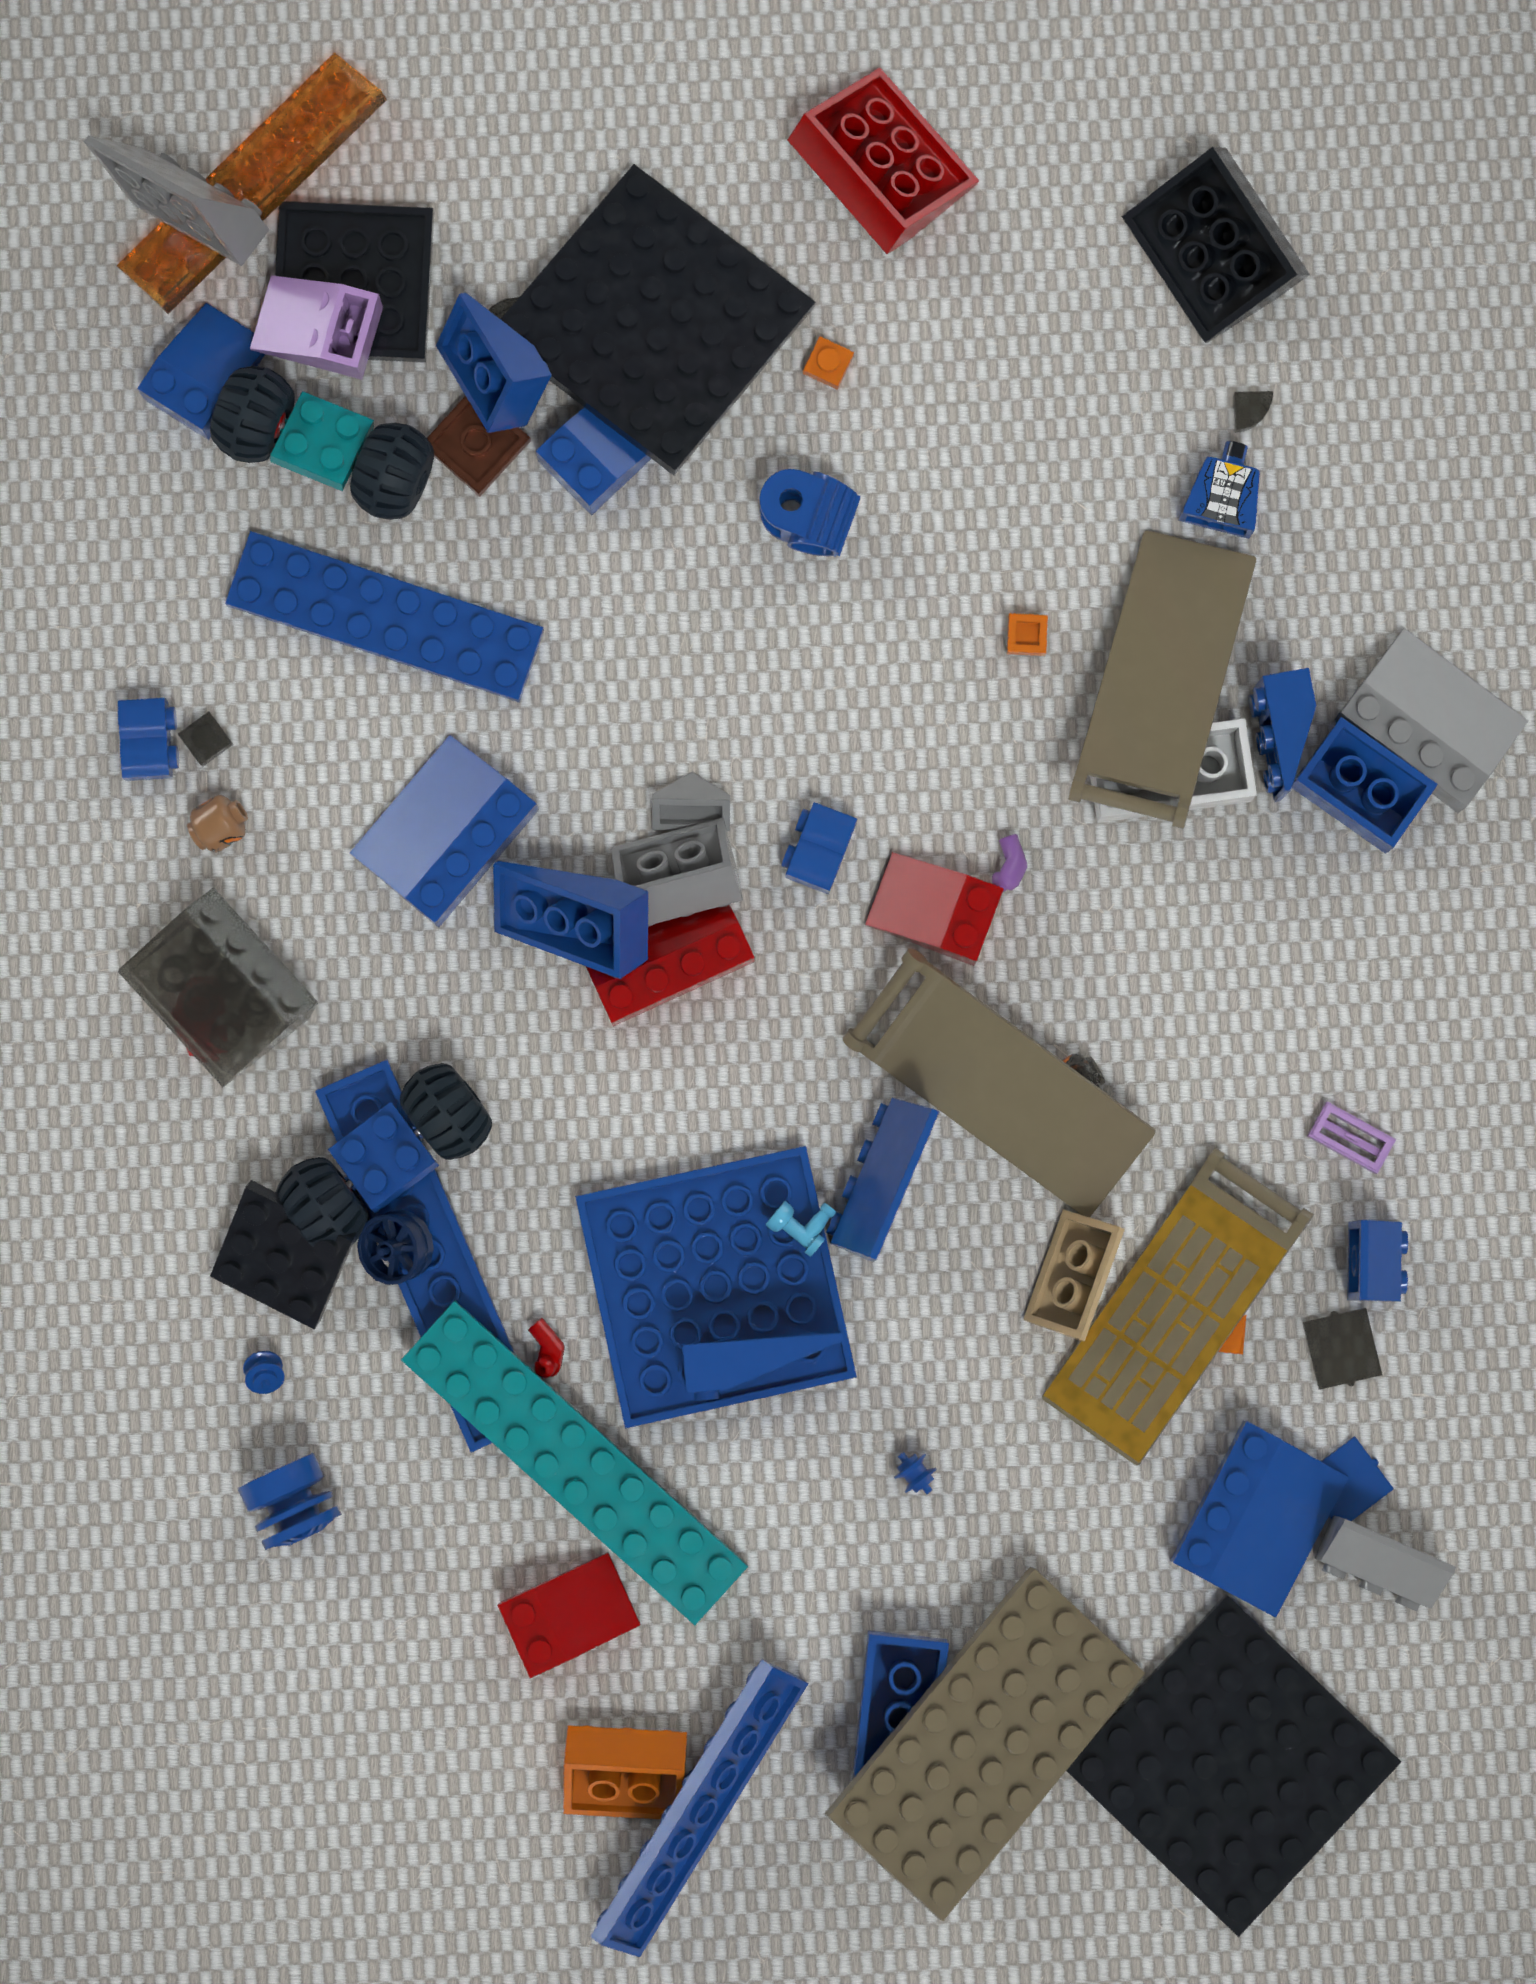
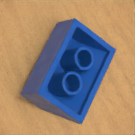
[1292,717,1438,854]

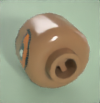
[187,795,248,853]

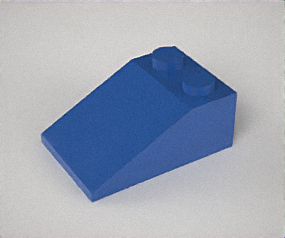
[436,293,552,433]
[137,303,265,440]

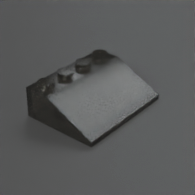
[118,887,319,1087]

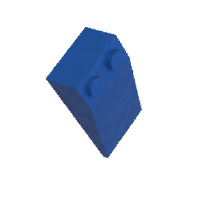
[536,408,651,516]
[493,861,648,979]
[682,1333,844,1400]

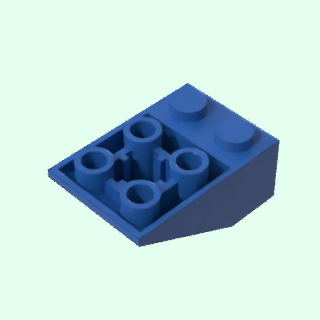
[1248,668,1316,802]

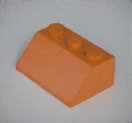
[563,1725,687,1819]

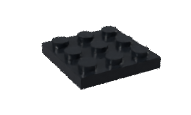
[210,1180,357,1330]

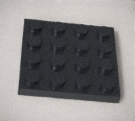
[275,201,434,363]

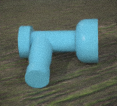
[765,1201,837,1257]

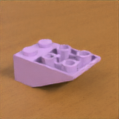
[250,275,383,380]

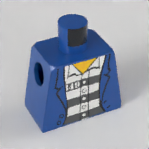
[1178,441,1260,539]

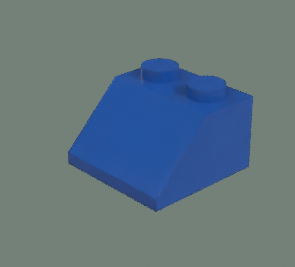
[1347,1220,1408,1302]

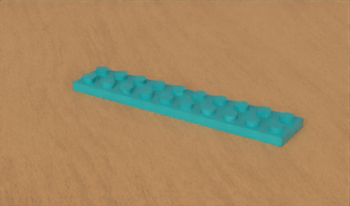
[401,1300,748,1626]

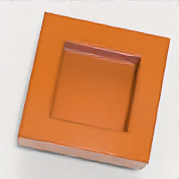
[803,336,854,390]
[1006,613,1048,656]

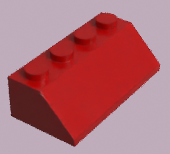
[586,905,755,1027]

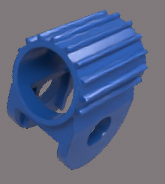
[760,469,861,557]

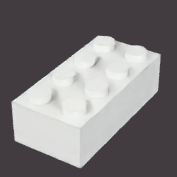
[1090,718,1257,823]

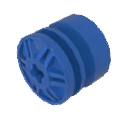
[237,1453,342,1550]

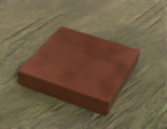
[427,396,531,497]

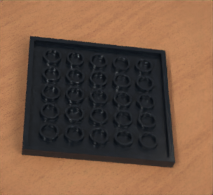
[501,164,816,476]
[1066,1594,1401,1937]

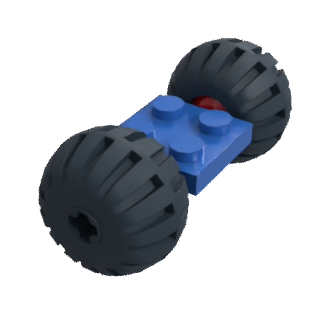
[276,1063,492,1247]

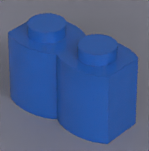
[118,698,179,781]
[781,802,857,895]

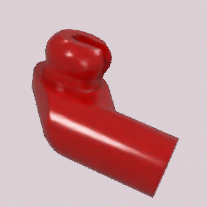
[528,1318,565,1378]

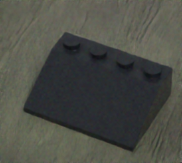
[1122,147,1310,343]

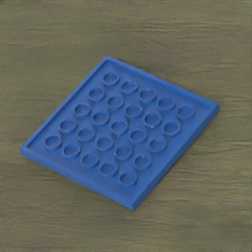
[575,1146,857,1428]

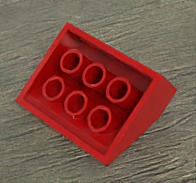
[787,67,979,254]

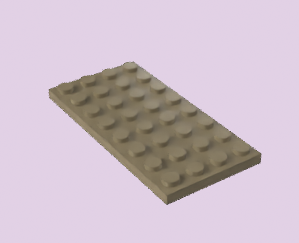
[824,1567,1146,1921]

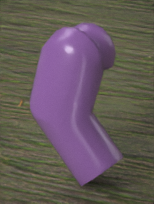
[992,834,1027,892]

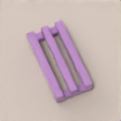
[1307,1102,1396,1174]

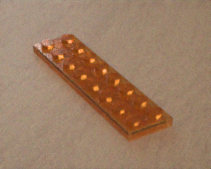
[116,52,387,314]

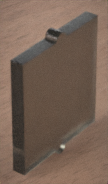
[1302,1308,1382,1390]

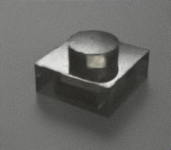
[178,711,234,767]

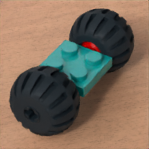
[210,366,434,520]

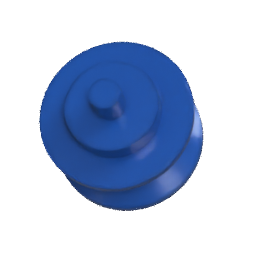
[243,1351,285,1394]
[894,1452,937,1495]

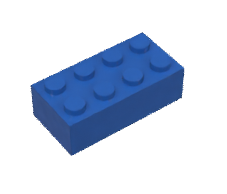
[852,1630,949,1780]

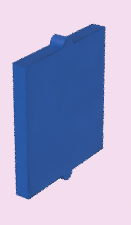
[1321,1436,1394,1521]

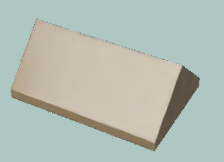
[1023,1209,1125,1341]

